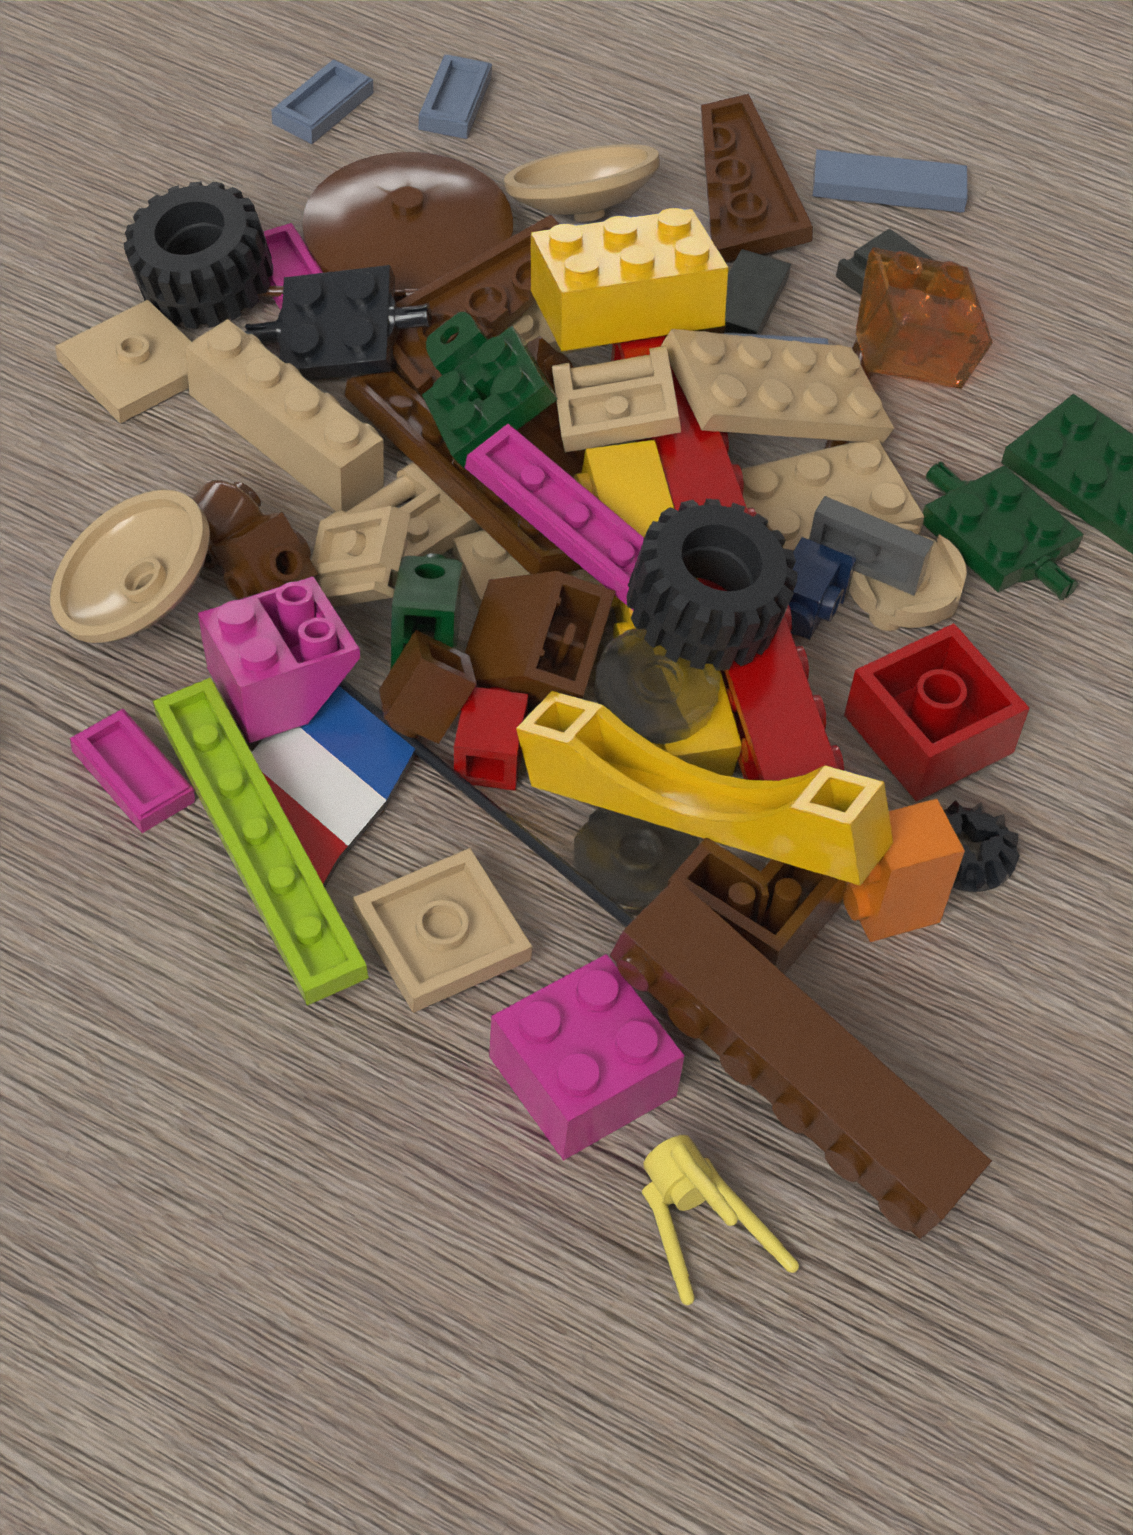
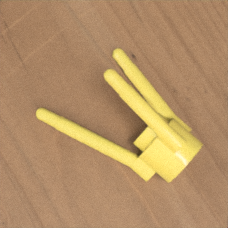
[642,1135,799,1305]

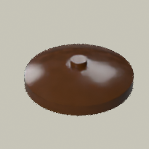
[302,152,513,303]

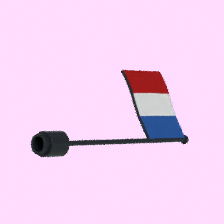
[251,679,635,927]

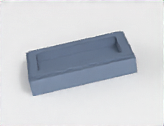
[418,54,492,139]
[271,59,373,144]

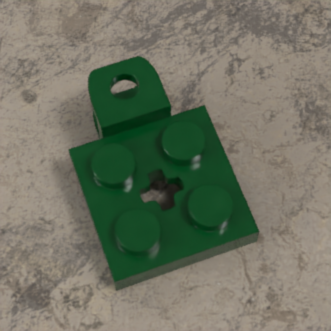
[422,312,558,470]

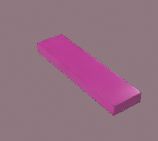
[465,424,644,611]

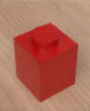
[454,687,528,791]

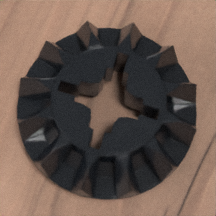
[943,800,1020,892]

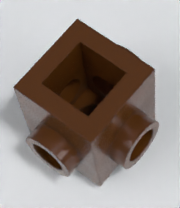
[211,512,319,600]

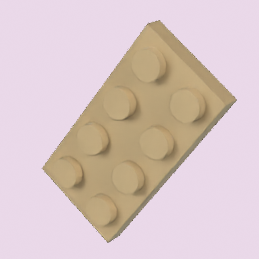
[661,329,894,444]

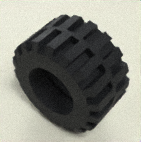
[124,181,274,329]
[626,499,798,671]

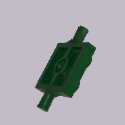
[922,461,1084,601]

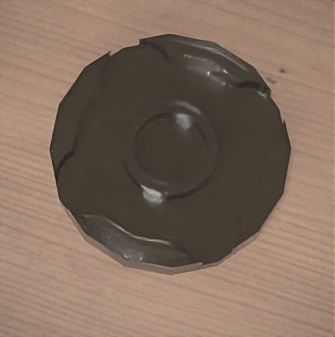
[594,628,720,744]
[573,807,699,916]

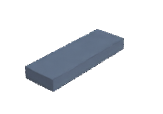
[812,149,967,213]

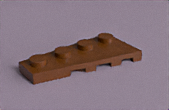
[392,215,559,399]

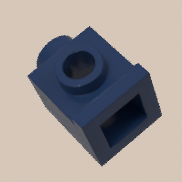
[789,537,856,640]

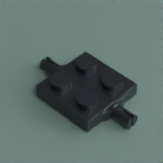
[245,265,432,380]

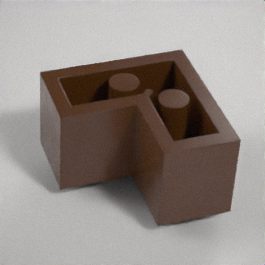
[667,837,847,974]

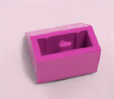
[198,577,360,743]

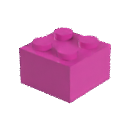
[489,954,685,1161]

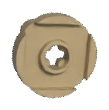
[849,524,967,631]

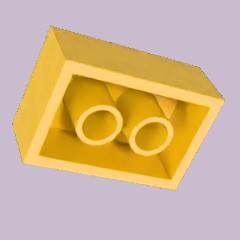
[531,208,728,352]

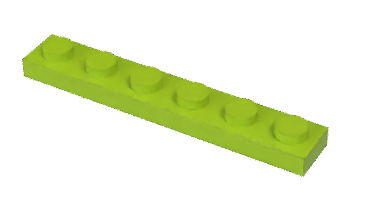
[153,677,369,1006]

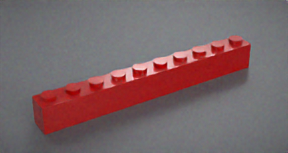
[611,335,844,781]

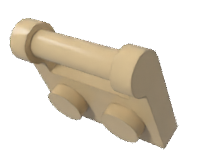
[552,346,681,453]
[325,462,479,588]

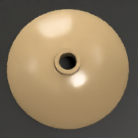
[504,144,660,222]
[50,490,210,643]

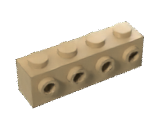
[185,319,384,512]

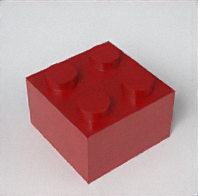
[844,623,1030,802]

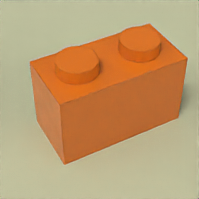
[843,799,965,942]

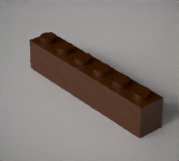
[610,878,992,1239]

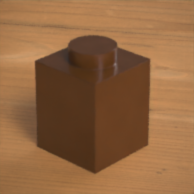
[379,630,477,744]

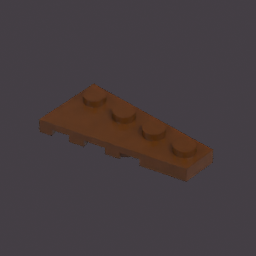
[701,94,813,263]

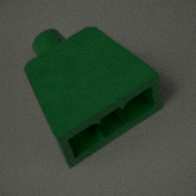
[390,553,462,671]

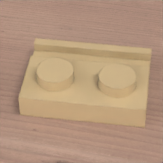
[311,505,411,607]

